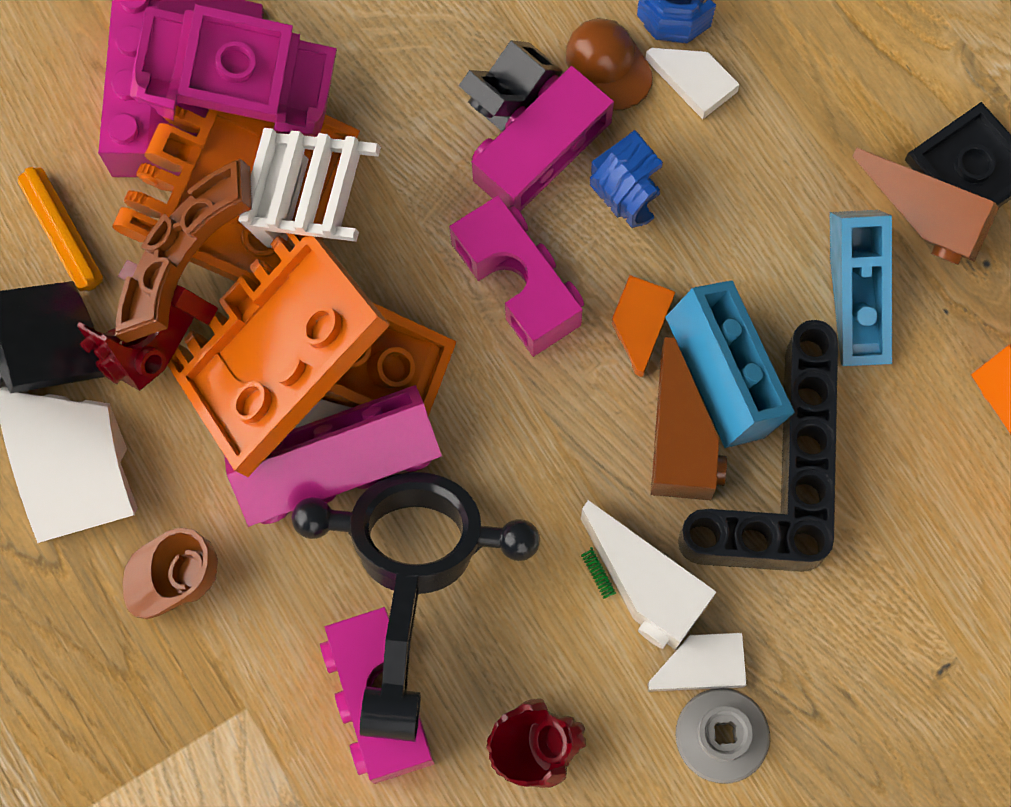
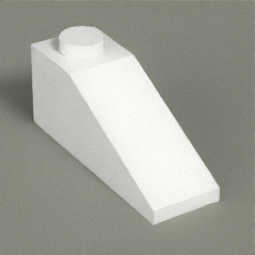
[581,500,716,650]

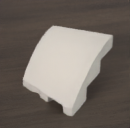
[0,387,138,543]

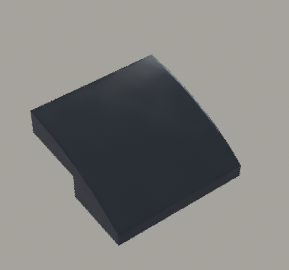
[0,281,105,394]

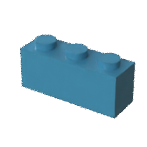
[665,280,795,448]

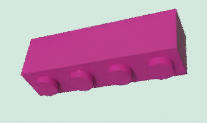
[224,385,442,527]

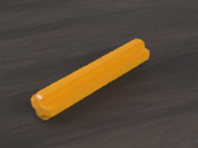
[18,167,103,292]

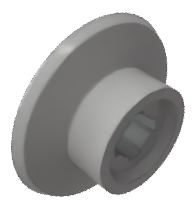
[676,688,770,784]

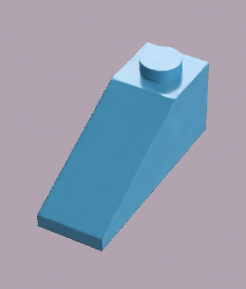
[830,210,892,366]

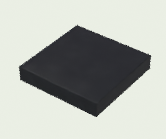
[905,102,1011,208]

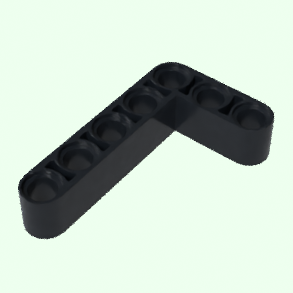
[678,320,838,572]

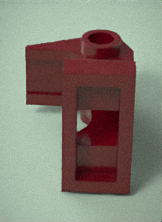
[77,260,219,391]

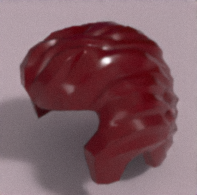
[486,698,586,788]

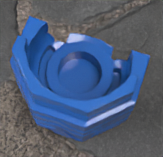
[637,0,716,43]
[590,130,663,228]

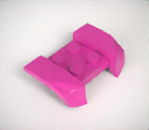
[130,4,337,137]

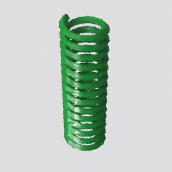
[581,547,616,599]

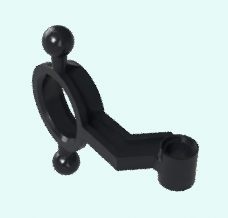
[292,472,540,742]

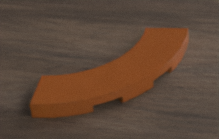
[115,159,252,343]

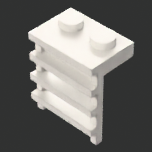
[238,128,381,248]

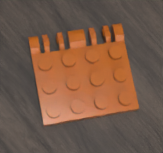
[112,106,360,286]
[167,216,390,477]

